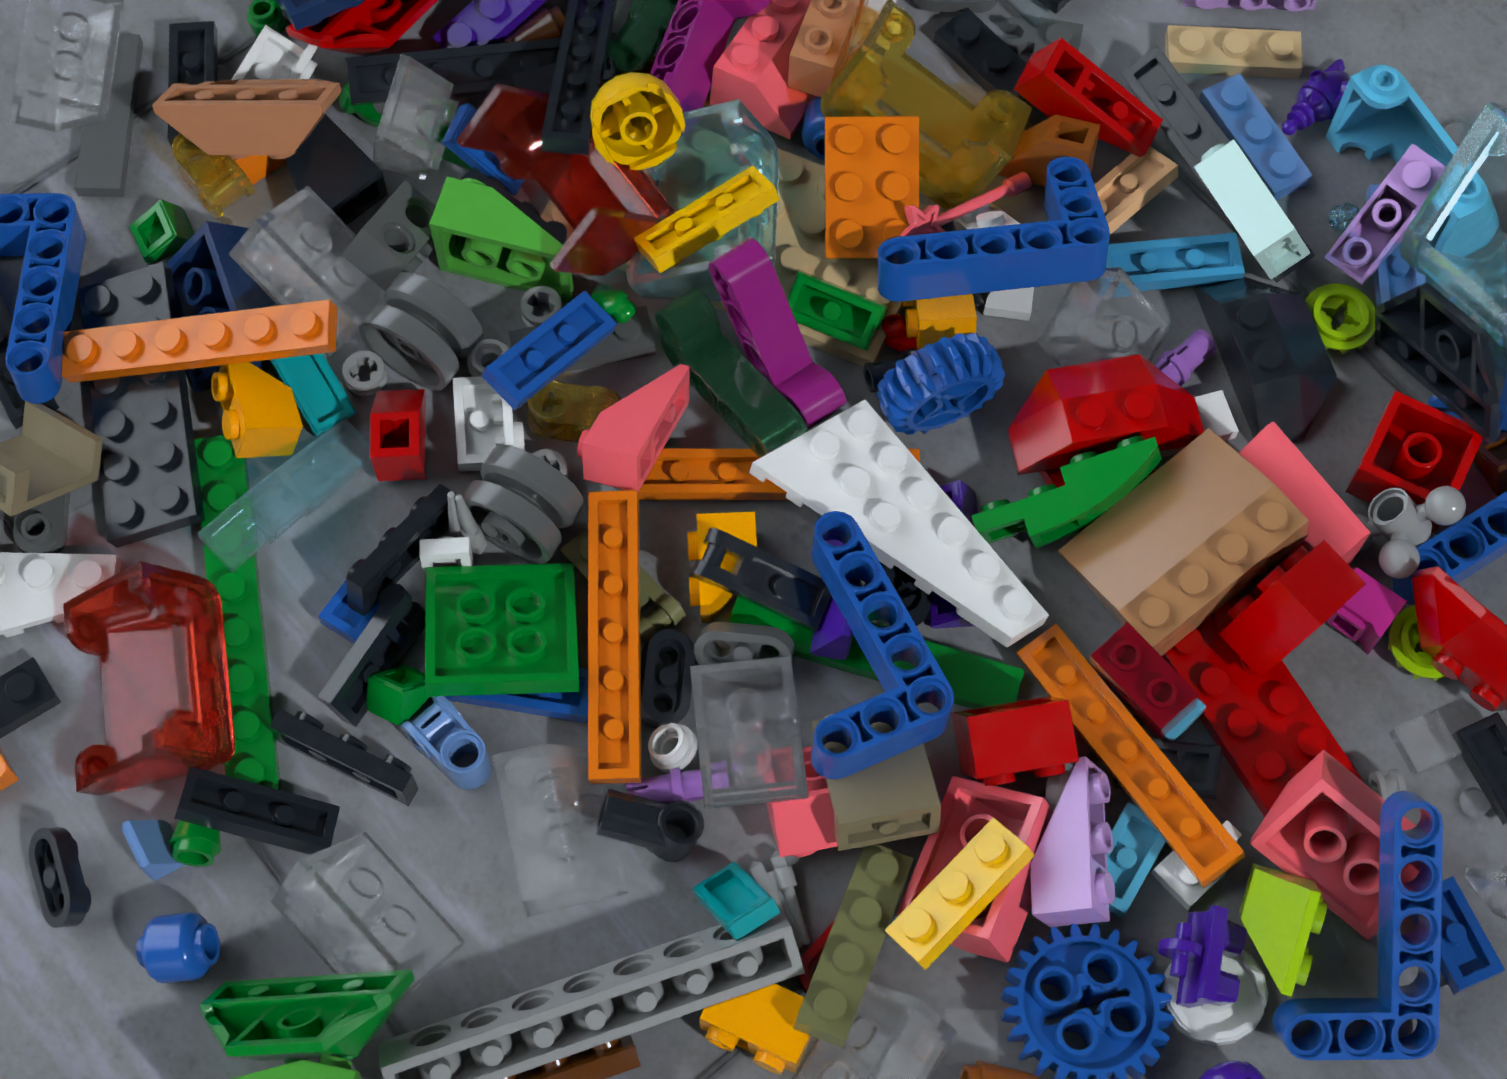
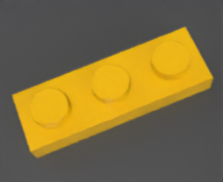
[634,165,780,273]
[884,817,1035,970]

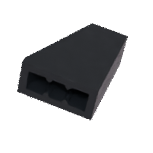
[286,114,388,248]

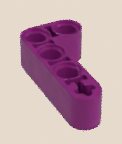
[650,0,771,132]
[708,237,846,431]

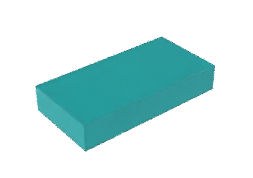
[269,354,358,437]
[692,862,781,941]

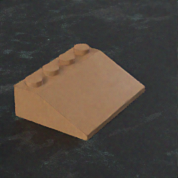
[1058,428,1309,656]

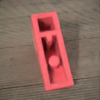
[577,364,690,492]

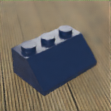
[166,221,279,391]

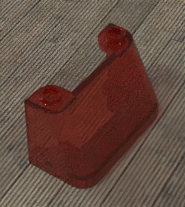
[63,561,235,795]

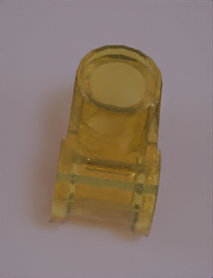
[172,133,255,219]
[527,380,621,443]

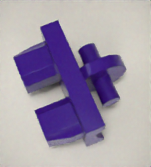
[1158,905,1247,1008]

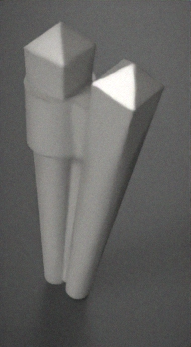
[447,491,487,555]
[749,850,811,950]

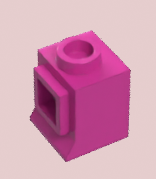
[1326,567,1407,655]

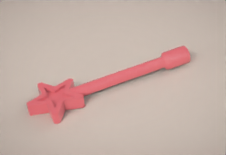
[899,172,1032,237]

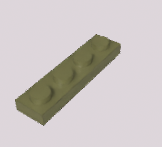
[793,844,914,1048]

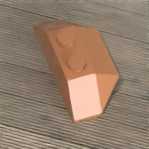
[152,79,342,159]

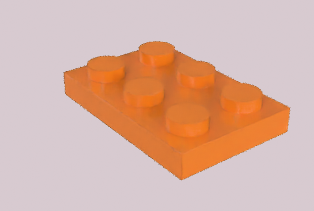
[824,116,919,259]

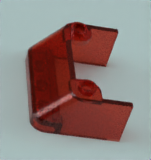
[456,84,675,276]

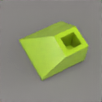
[1239,863,1327,997]

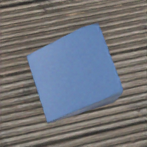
[121,820,184,881]

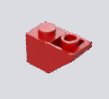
[370,389,426,482]

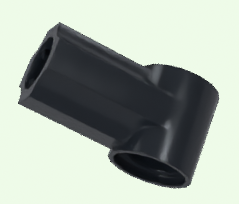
[596,789,704,862]

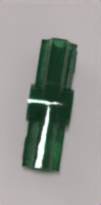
[608,0,678,73]

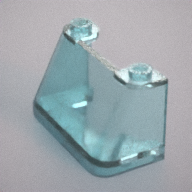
[626,99,779,302]

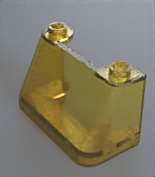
[820,0,1032,210]

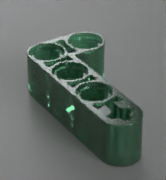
[655,287,808,458]

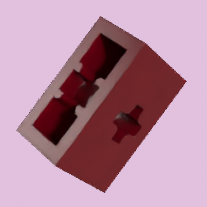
[1090,621,1199,739]

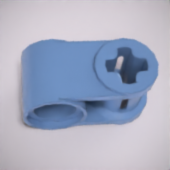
[400,696,492,790]

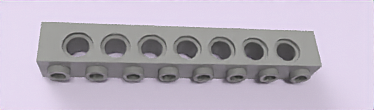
[377,904,805,1079]

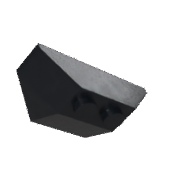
[1195,277,1337,443]
[1375,282,1507,443]

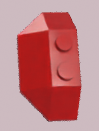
[286,0,438,56]
[1007,354,1204,475]
[1412,566,1507,712]

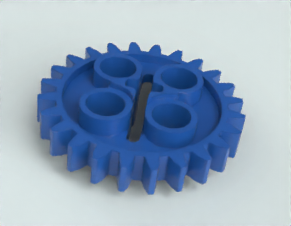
[1000,923,1174,1079]

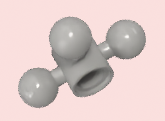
[1355,486,1466,579]

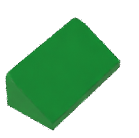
[787,271,889,351]

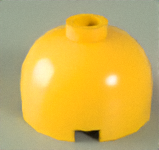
[590,72,686,170]

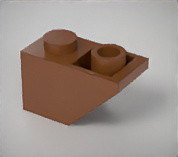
[994,115,1100,187]

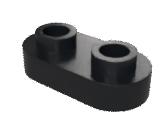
[640,629,695,729]
[29,827,91,928]

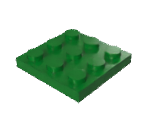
[425,563,579,697]

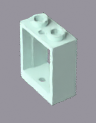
[1194,139,1310,280]

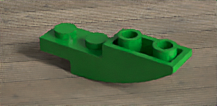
[971,436,1162,548]

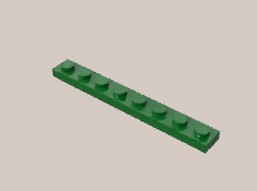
[194,435,281,790]

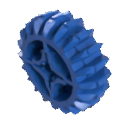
[876,333,1005,435]

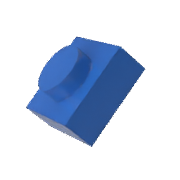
[318,580,380,644]

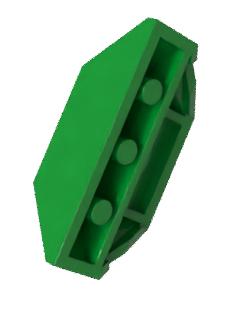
[199,969,415,1064]

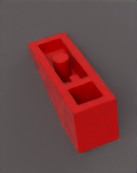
[1014,37,1163,157]

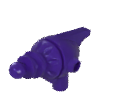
[1281,59,1349,136]

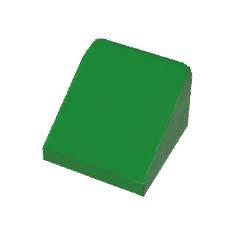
[129,199,194,264]
[366,664,430,725]

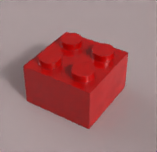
[1345,390,1483,533]
[1219,539,1366,678]
[951,696,1079,786]

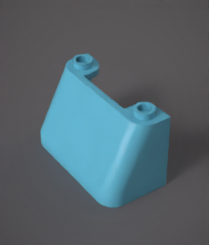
[1325,65,1499,275]

